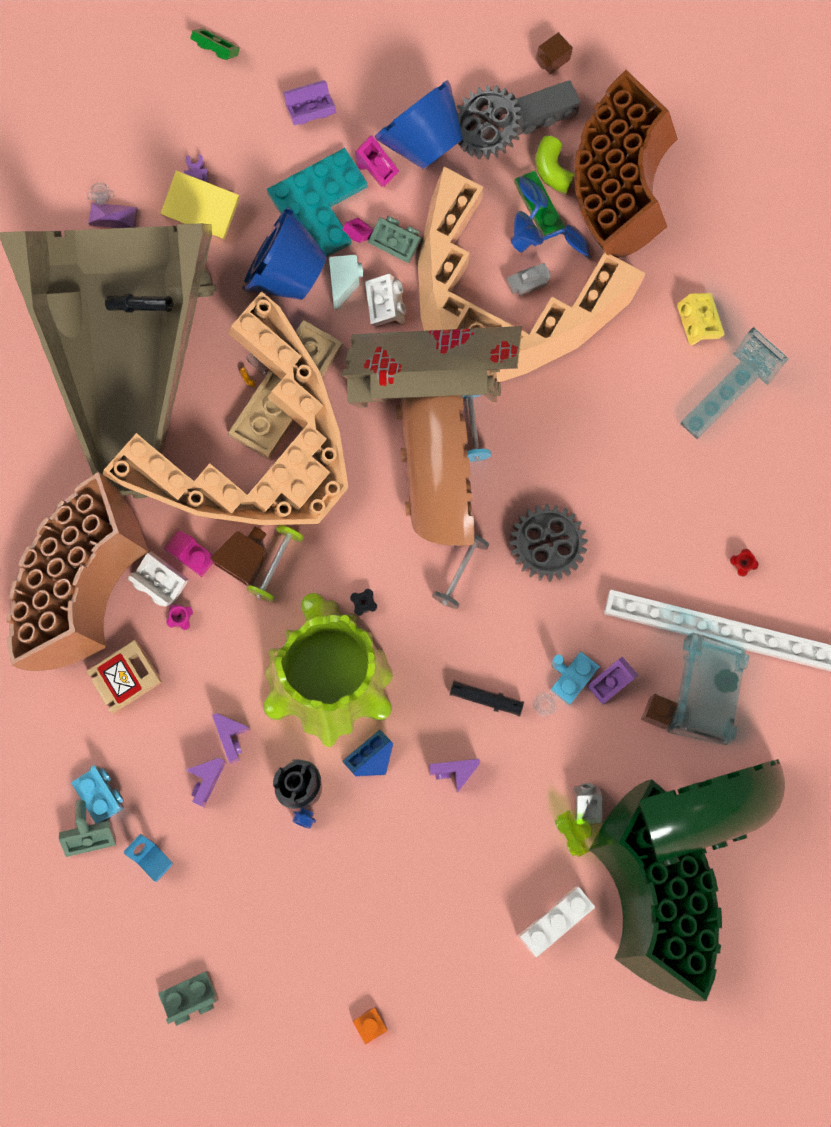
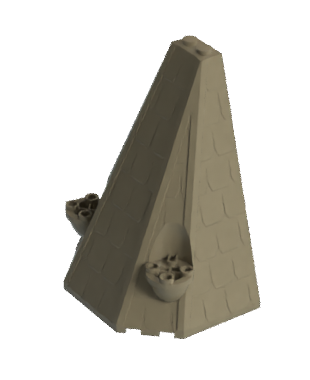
[0,223,216,498]

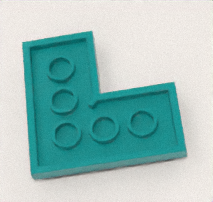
[267,148,368,257]

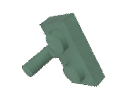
[59,800,116,857]

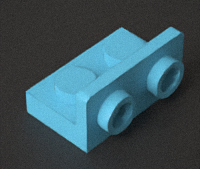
[71,765,124,823]

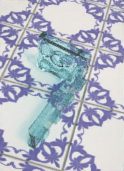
[680,327,789,439]

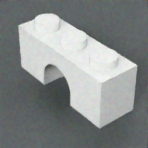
[517,887,595,957]

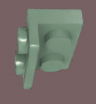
[368,216,423,263]
[158,971,219,1026]

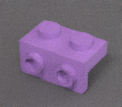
[283,80,336,126]

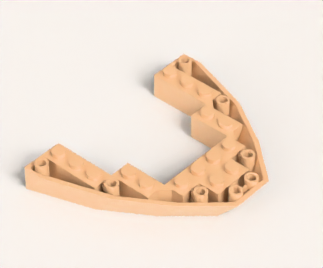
[418,167,646,382]
[103,291,349,525]

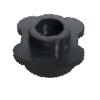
[350,589,377,616]

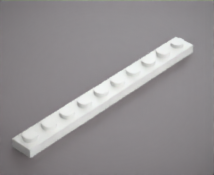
[604,590,831,672]

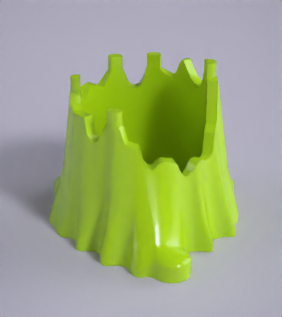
[263,593,393,747]

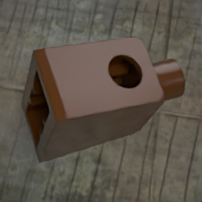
[210,526,267,587]

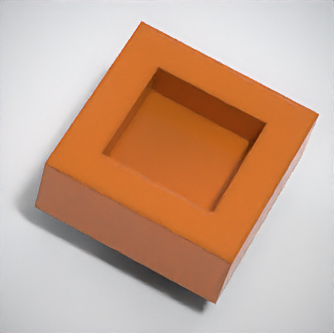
[352,1007,388,1045]

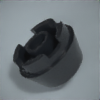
[273,759,322,809]

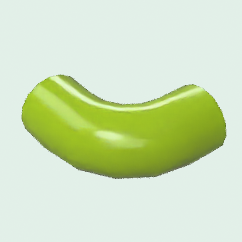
[535,136,575,195]

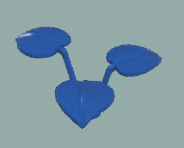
[511,176,591,259]

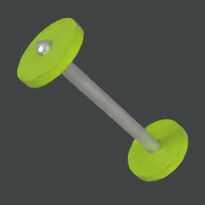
[246,525,304,602]

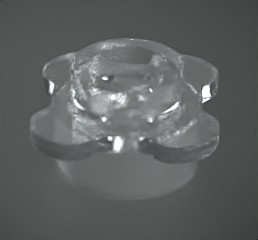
[87,183,115,205]

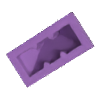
[88,203,137,228]

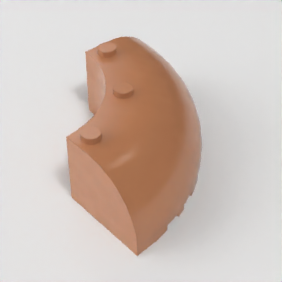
[396,396,475,546]
[6,472,148,671]

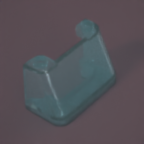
[667,632,749,745]

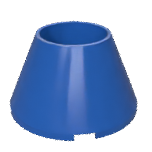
[374,80,463,169]
[242,207,327,300]

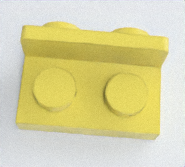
[677,293,725,345]

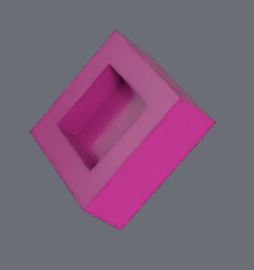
[342,217,374,243]

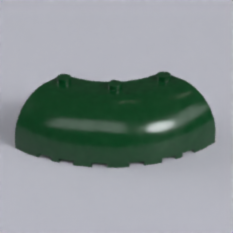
[637,759,785,866]
[589,779,722,1001]

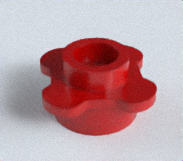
[730,549,759,577]

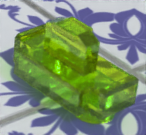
[555,810,592,857]

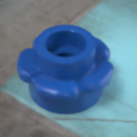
[292,808,316,829]

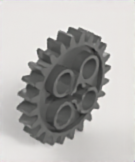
[457,85,525,160]
[509,504,588,582]

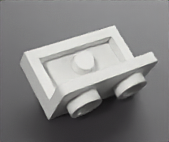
[127,551,189,606]

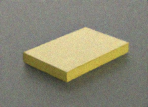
[160,171,240,240]

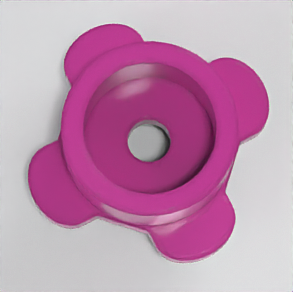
[166,604,193,630]

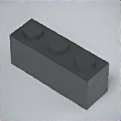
[516,80,581,135]

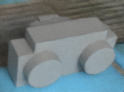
[506,263,551,296]

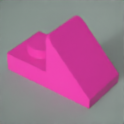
[355,136,399,187]
[164,530,213,577]

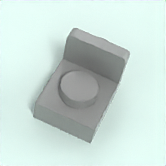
[574,783,602,824]

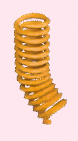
[239,367,256,388]

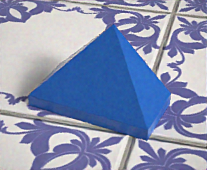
[342,729,393,776]

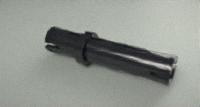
[105,294,173,313]
[450,680,524,717]

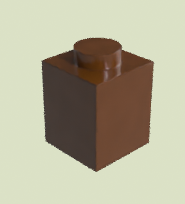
[536,32,573,74]
[641,694,678,729]

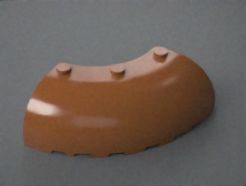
[575,70,678,258]

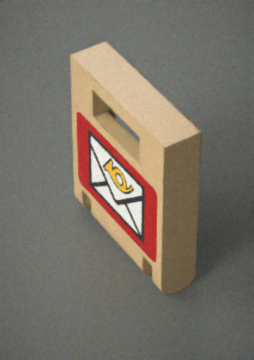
[86,640,162,714]

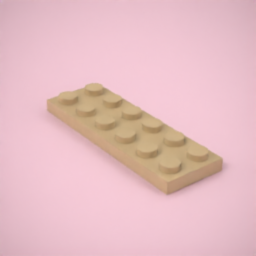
[228,320,343,459]

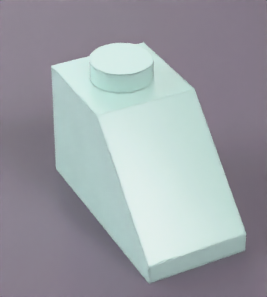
[329,255,363,309]

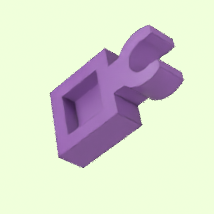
[184,155,209,183]

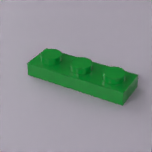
[514,170,565,236]

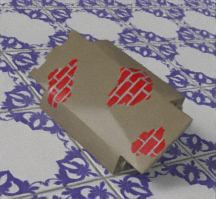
[342,326,522,408]

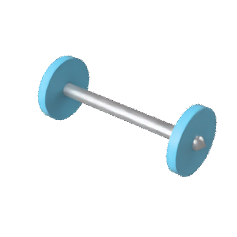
[463,395,491,461]

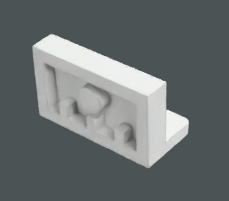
[365,274,406,327]

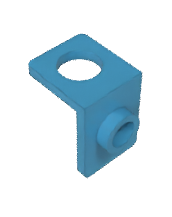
[124,834,173,882]

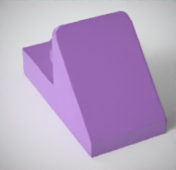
[587,656,638,705]
[212,713,251,764]
[186,758,226,807]
[429,759,480,793]

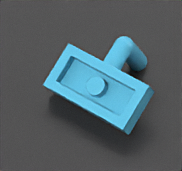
[550,652,600,705]

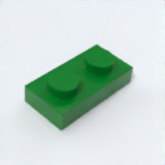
[190,28,240,60]

